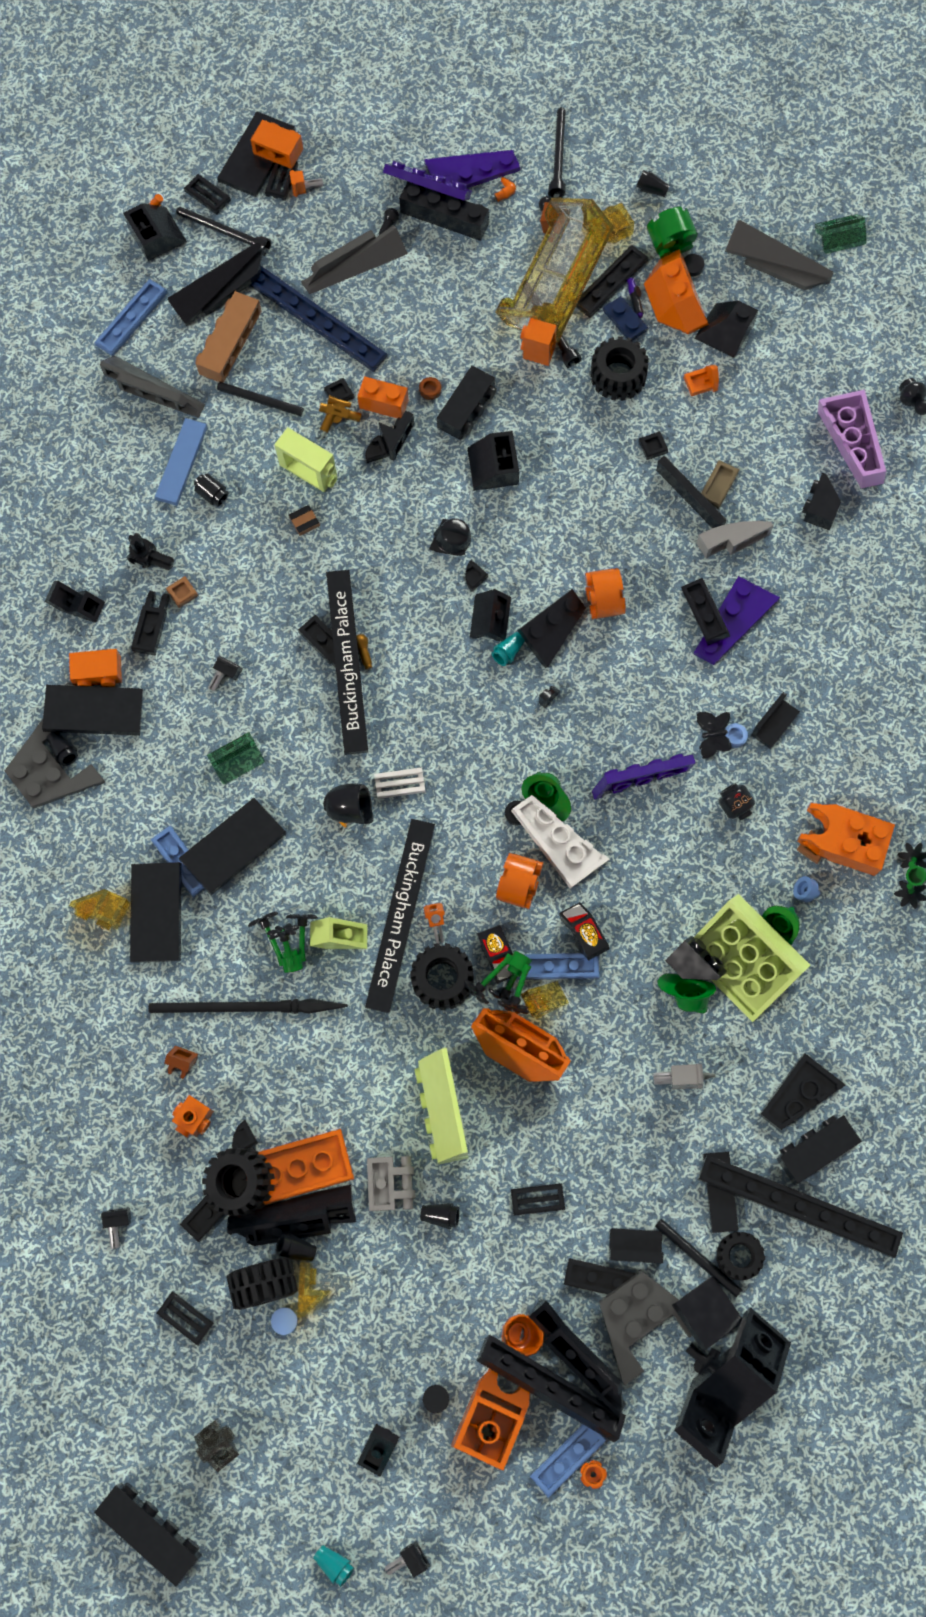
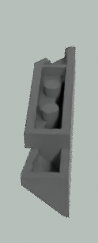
[725,220,833,291]
[301,225,408,294]
[100,356,205,418]

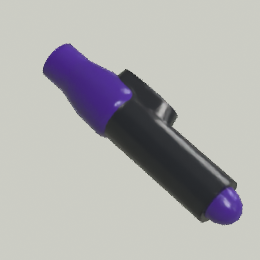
[627,278,644,318]

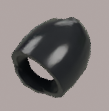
[323,783,374,828]

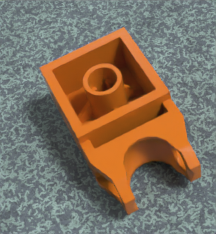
[797,803,895,876]
[451,1369,530,1471]

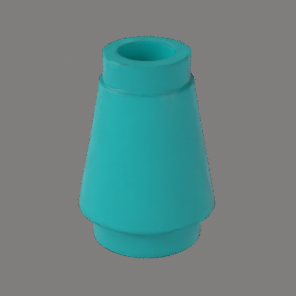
[491,632,525,666]
[313,1545,354,1587]

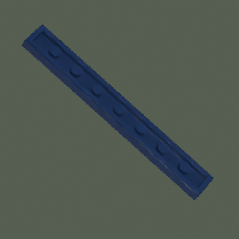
[250,265,388,372]

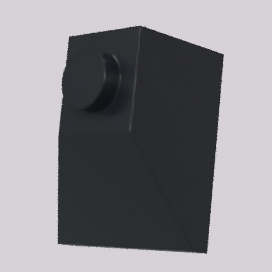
[694,300,758,358]

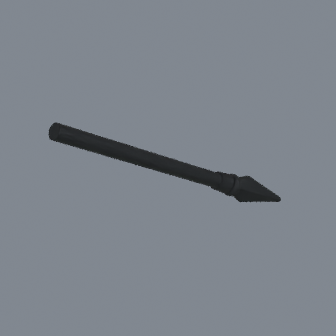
[148,999,348,1014]

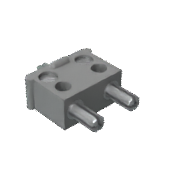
[653,1064,716,1090]

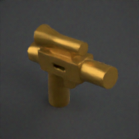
[319,394,362,433]

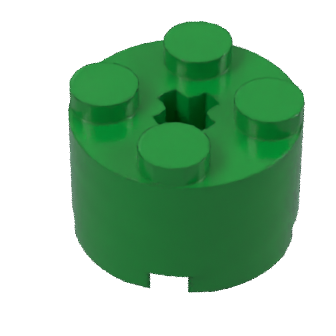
[647,206,698,258]

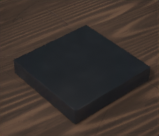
[672,1275,742,1351]

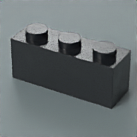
[437,366,497,440]
[776,1115,862,1185]

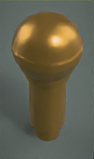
[356,634,372,669]

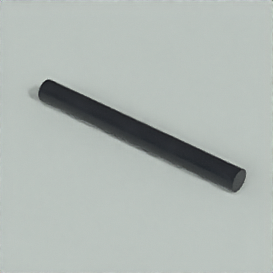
[217,381,304,416]
[655,1219,742,1297]

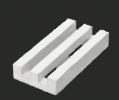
[374,767,425,799]

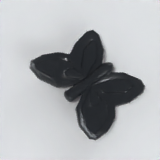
[697,712,732,759]

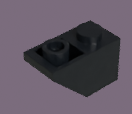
[802,473,841,530]
[665,936,727,980]

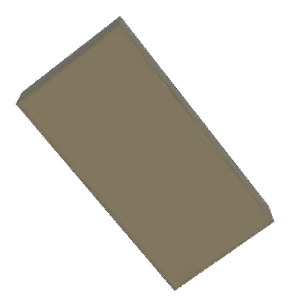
[701,460,740,509]

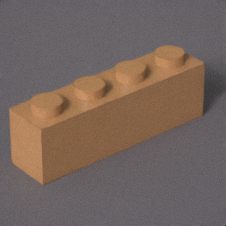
[195,291,262,383]

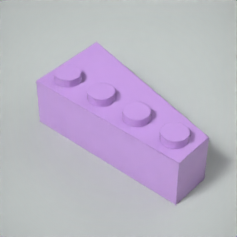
[818,390,886,489]

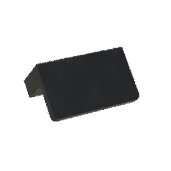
[470,589,511,642]
[751,692,800,749]
[609,1228,664,1264]

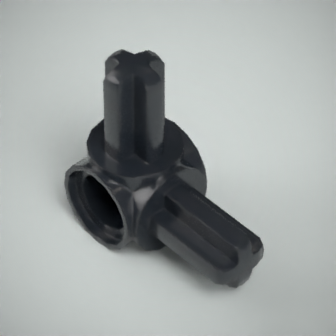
[127,533,174,570]

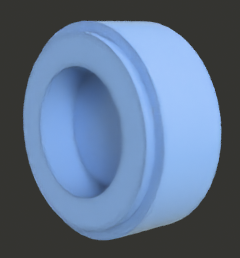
[725,723,748,748]
[271,1307,298,1335]

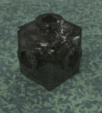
[194,1419,239,1472]

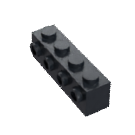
[399,181,489,241]
[94,1482,202,1587]

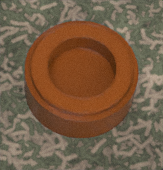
[419,377,442,400]

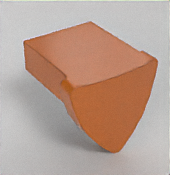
[683,364,719,397]

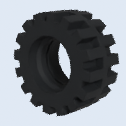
[716,1232,765,1281]

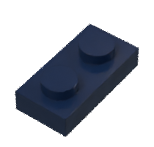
[603,296,648,341]

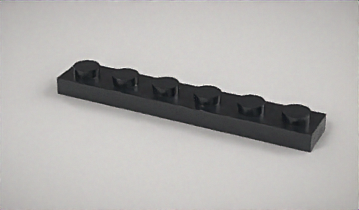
[477,1334,626,1442]

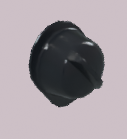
[429,518,471,556]

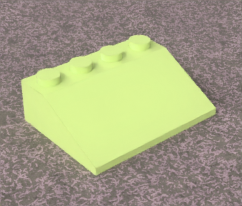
[694,894,811,1022]
[415,1047,469,1164]

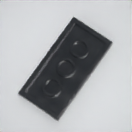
[217,111,295,197]
[42,685,143,736]
[179,798,286,895]
[130,862,182,963]

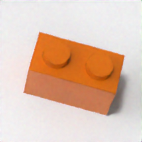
[251,120,303,169]
[520,318,557,366]
[357,376,409,418]
[69,649,122,687]

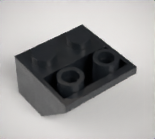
[123,203,187,261]
[467,431,519,491]

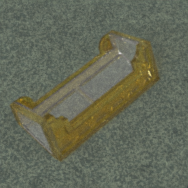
[495,198,614,342]

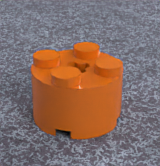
[585,568,626,619]
[496,853,544,909]

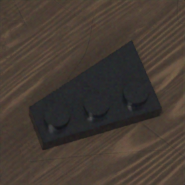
[517,589,586,668]
[759,1053,846,1130]

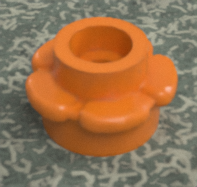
[580,1460,607,1489]

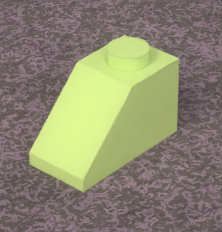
[310,917,367,949]

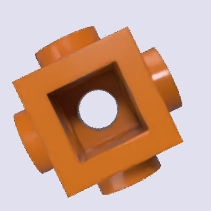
[172,1095,214,1138]

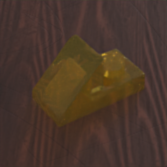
[521,981,569,1019]
[297,1262,332,1317]

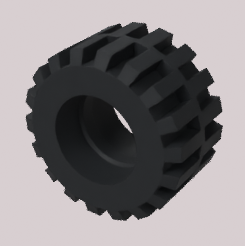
[590,336,649,401]
[410,943,474,1010]
[202,1148,275,1215]
[226,1257,298,1310]

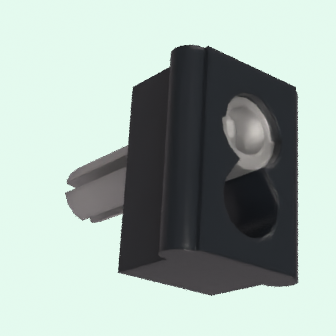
[208,655,243,691]
[101,1207,131,1249]
[385,1541,430,1578]

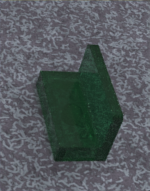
[815,214,867,254]
[207,732,265,785]

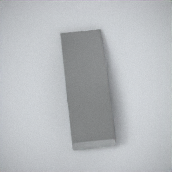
[696,521,773,558]

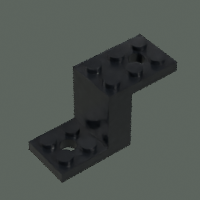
[674,1307,791,1468]

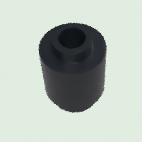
[194,473,229,507]

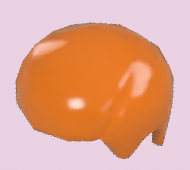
[502,1314,544,1357]

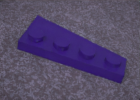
[424,150,520,189]
[383,160,472,201]
[694,576,780,665]
[592,754,696,800]

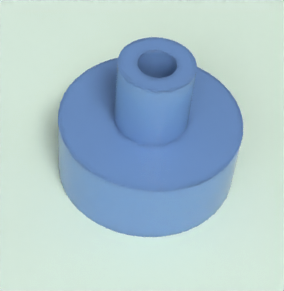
[793,876,820,903]

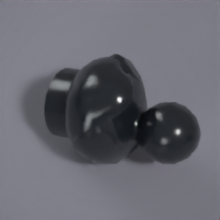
[899,378,926,415]

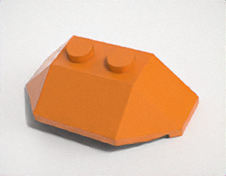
[644,249,709,335]
[471,1008,571,1082]

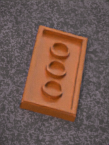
[245,1129,354,1205]

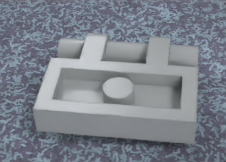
[367,1156,415,1212]

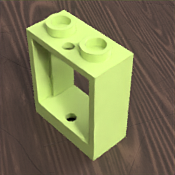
[274,427,338,492]

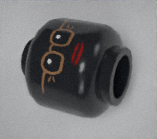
[718,783,755,821]

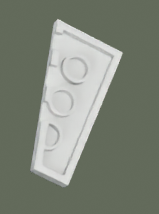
[511,795,610,889]

